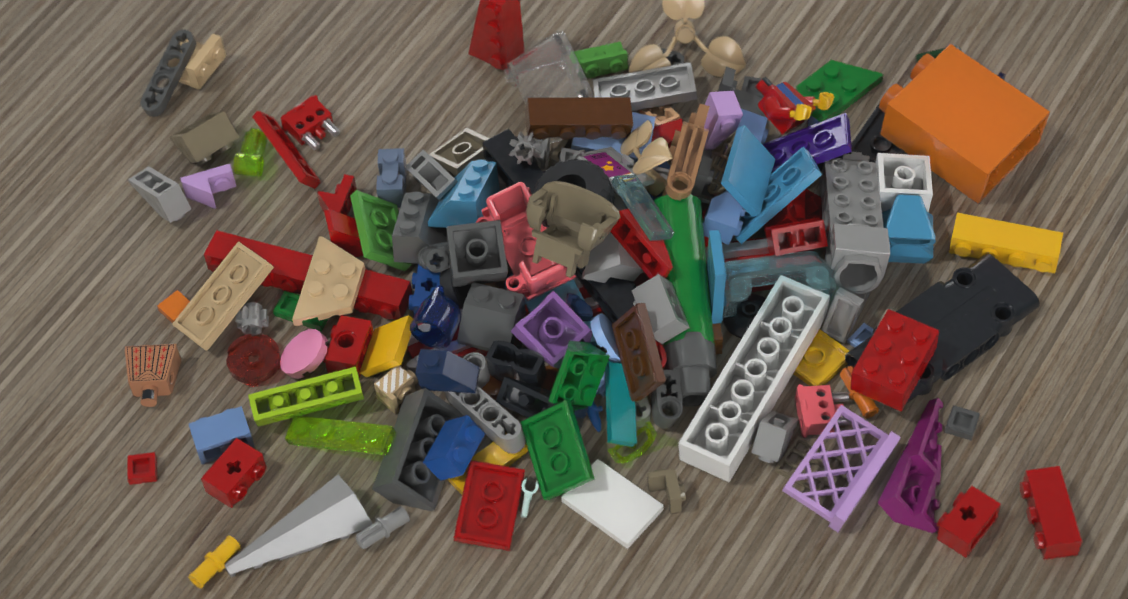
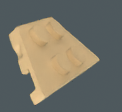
[292,236,365,326]

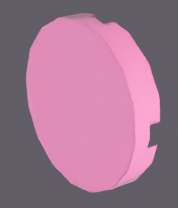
[280,329,328,379]

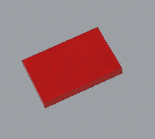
[453,460,525,551]

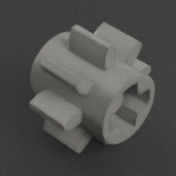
[509,132,541,165]
[235,302,269,336]

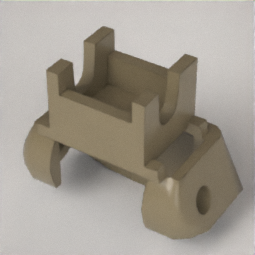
[526,181,620,278]

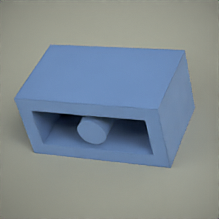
[188,406,255,464]

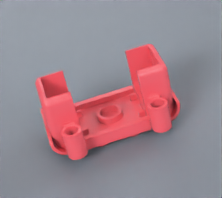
[476,182,577,301]

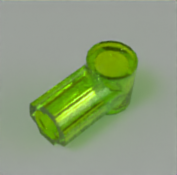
[233,128,268,177]

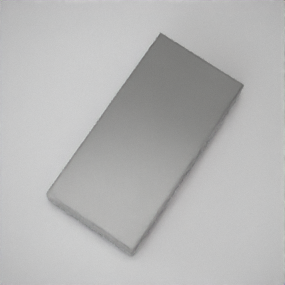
[821,287,864,344]

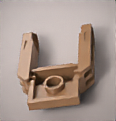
[662,104,710,201]

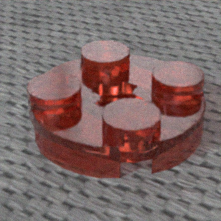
[226,334,281,387]

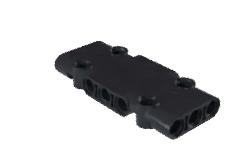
[845,254,1040,410]

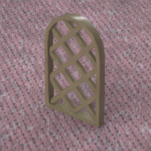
[707,130,737,196]

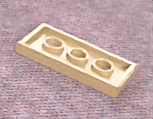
[172,241,274,351]

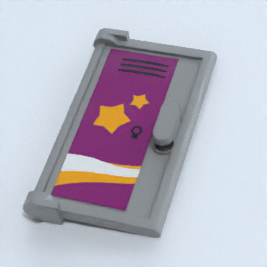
[573,147,655,195]

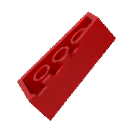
[468,0,525,73]

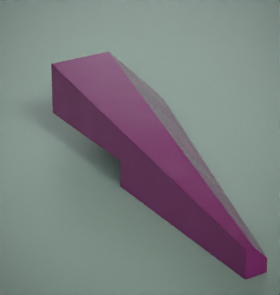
[877,397,943,533]

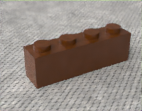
[525,97,633,140]

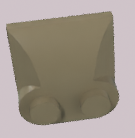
[429,128,489,178]

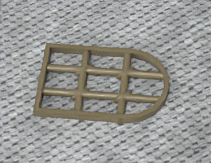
[775,436,854,498]

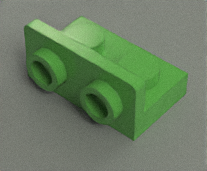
[573,41,628,80]

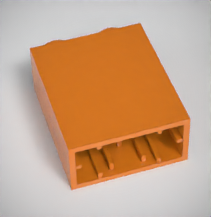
[879,44,1050,204]

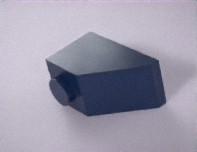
[415,349,480,393]

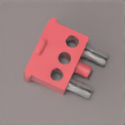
[794,384,852,438]

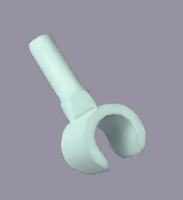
[520,478,539,518]

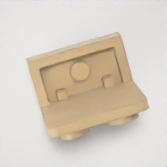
[168,34,226,90]

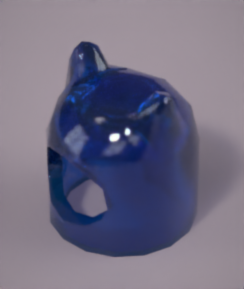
[410,285,462,349]

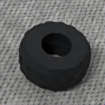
[533,159,615,228]

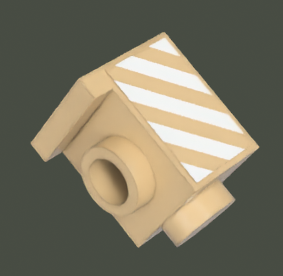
[374,365,418,414]

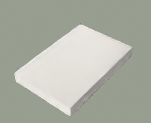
[562,459,664,549]

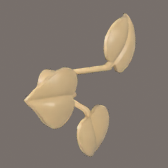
[629,0,746,77]
[620,120,673,197]

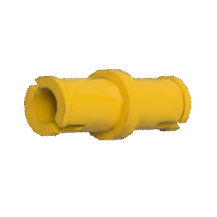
[189,536,241,589]

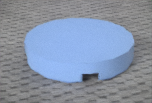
[590,313,622,364]

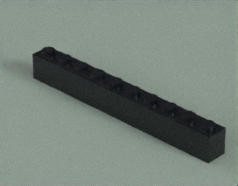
[482,129,636,324]

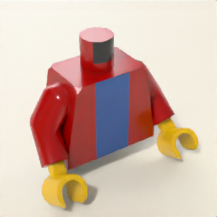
[755,77,834,135]

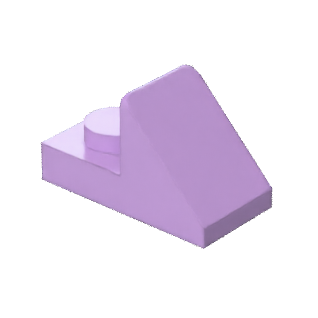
[180,164,237,208]

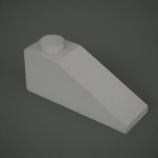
[128,166,192,223]

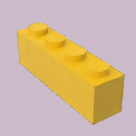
[949,213,1063,273]

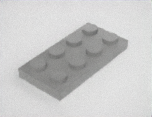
[593,62,698,112]

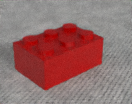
[850,309,939,411]

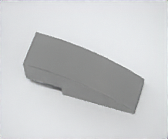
[405,150,457,200]

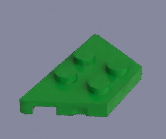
[796,60,883,122]

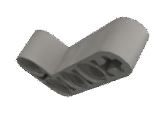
[444,352,525,454]

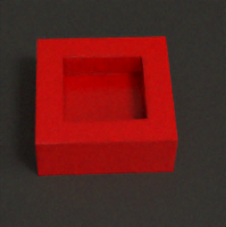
[127,452,157,485]

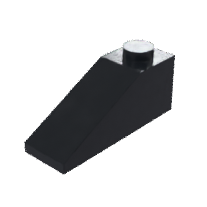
[496,376,589,430]

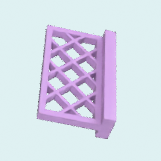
[782,405,901,532]

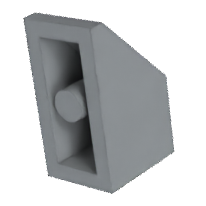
[751,411,799,463]

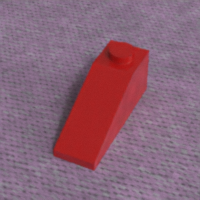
[610,205,673,279]

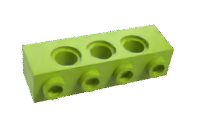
[248,367,365,427]

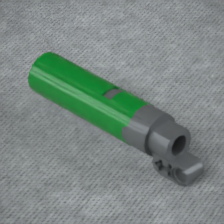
[651,194,717,429]

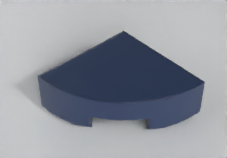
[566,293,593,321]

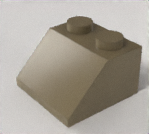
[170,111,239,165]

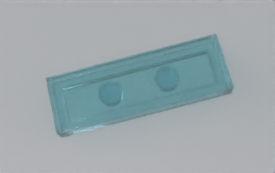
[611,175,675,241]

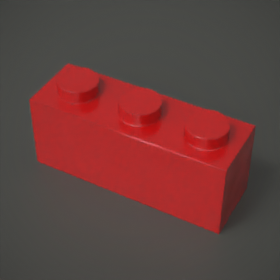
[1020,466,1082,560]

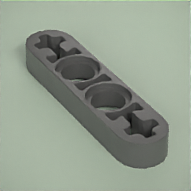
[140,30,196,117]

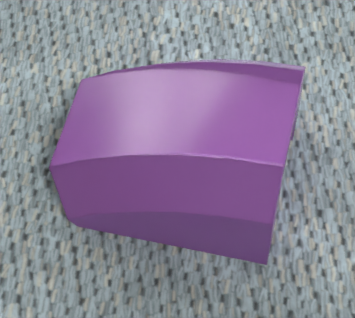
[511,291,592,368]

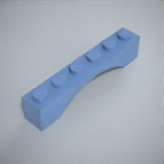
[703,109,769,245]

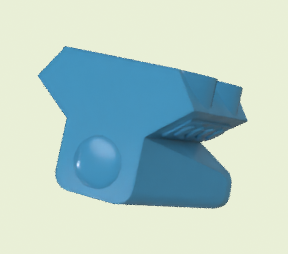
[882,195,936,264]

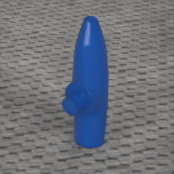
[587,401,603,432]

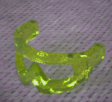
[607,421,657,464]

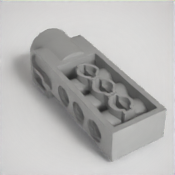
[819,158,890,294]

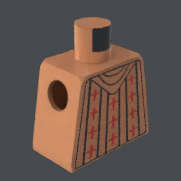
[125,344,181,407]

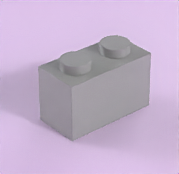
[631,274,690,344]

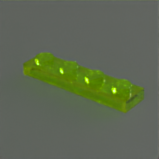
[285,416,396,455]

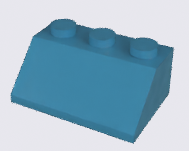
[428,159,500,227]

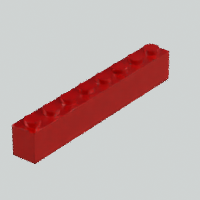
[204,230,413,320]

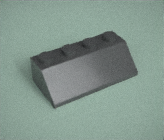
[372,388,464,511]

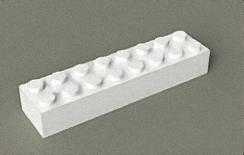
[678,275,830,482]

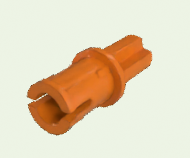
[840,366,879,419]

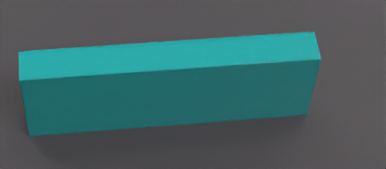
[605,362,637,446]

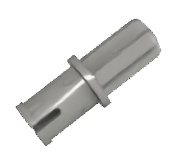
[355,506,410,549]

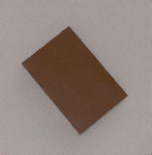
[612,303,666,402]

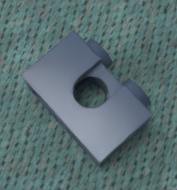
[376,148,407,208]

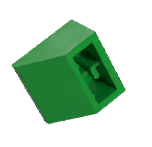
[549,340,610,406]

